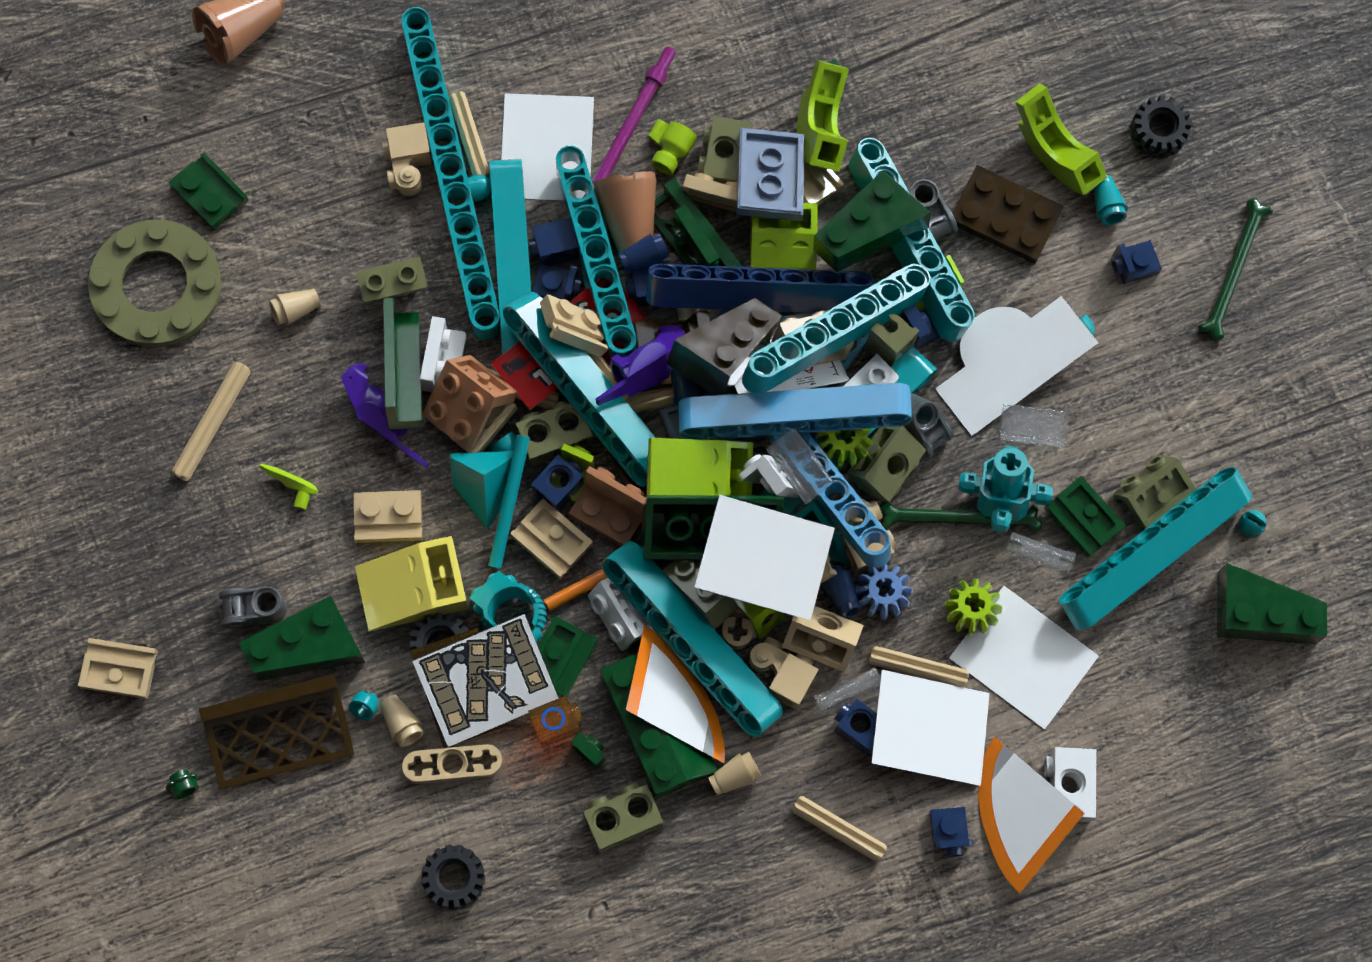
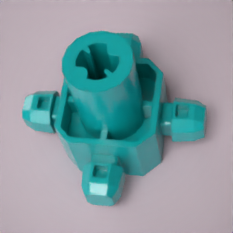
[958,446,1053,533]

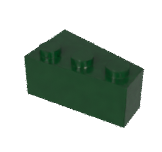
[813,170,931,272]
[1217,563,1327,644]
[238,596,365,681]

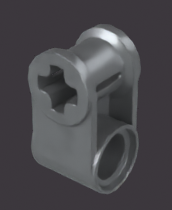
[909,179,958,239]
[904,393,954,458]
[219,586,287,629]

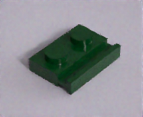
[168,152,249,231]
[671,204,720,266]
[1044,476,1126,558]
[538,616,598,699]

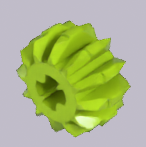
[815,428,873,468]
[944,578,1003,637]

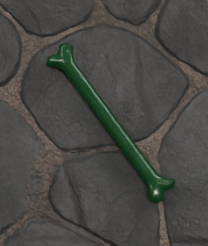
[1197,197,1273,342]
[879,501,1042,533]

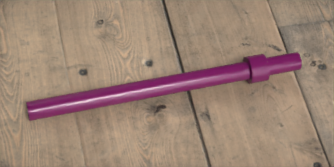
[583,47,676,198]

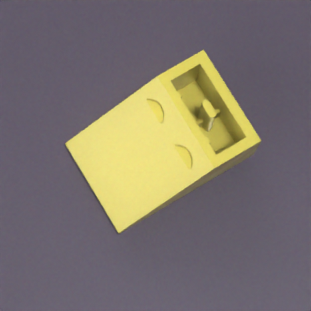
[355,536,468,632]

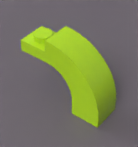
[797,60,849,172]
[1015,83,1107,196]

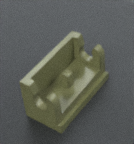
[864,314,920,367]

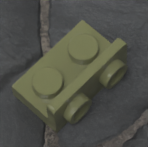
[356,256,428,304]
[1113,455,1196,529]

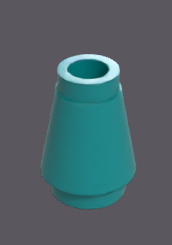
[1094,175,1128,226]

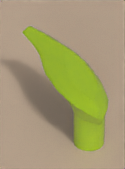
[259,464,318,510]

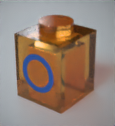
[528,696,583,748]

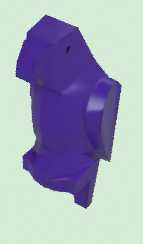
[595,325,685,406]
[341,363,429,468]

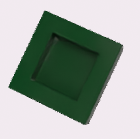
[571,732,605,770]

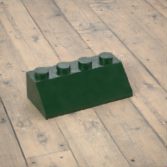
[641,495,784,559]
[600,654,718,800]

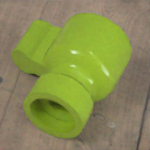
[648,119,698,175]

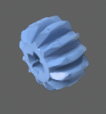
[855,564,913,620]

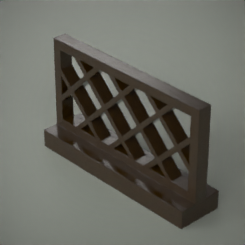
[199,674,355,789]

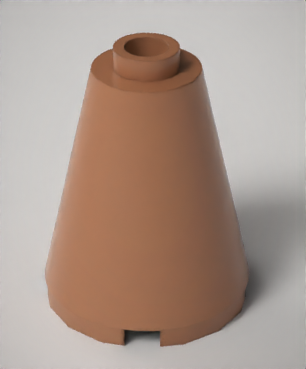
[192,0,285,65]
[593,171,656,254]

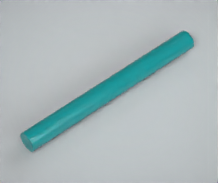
[488,435,530,568]

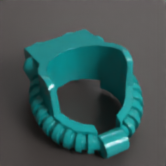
[469,571,547,644]

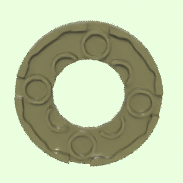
[88,220,222,347]

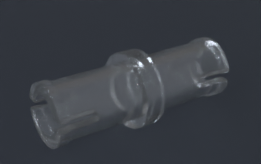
[1006,532,1076,574]
[813,667,881,715]

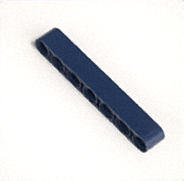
[646,264,874,314]

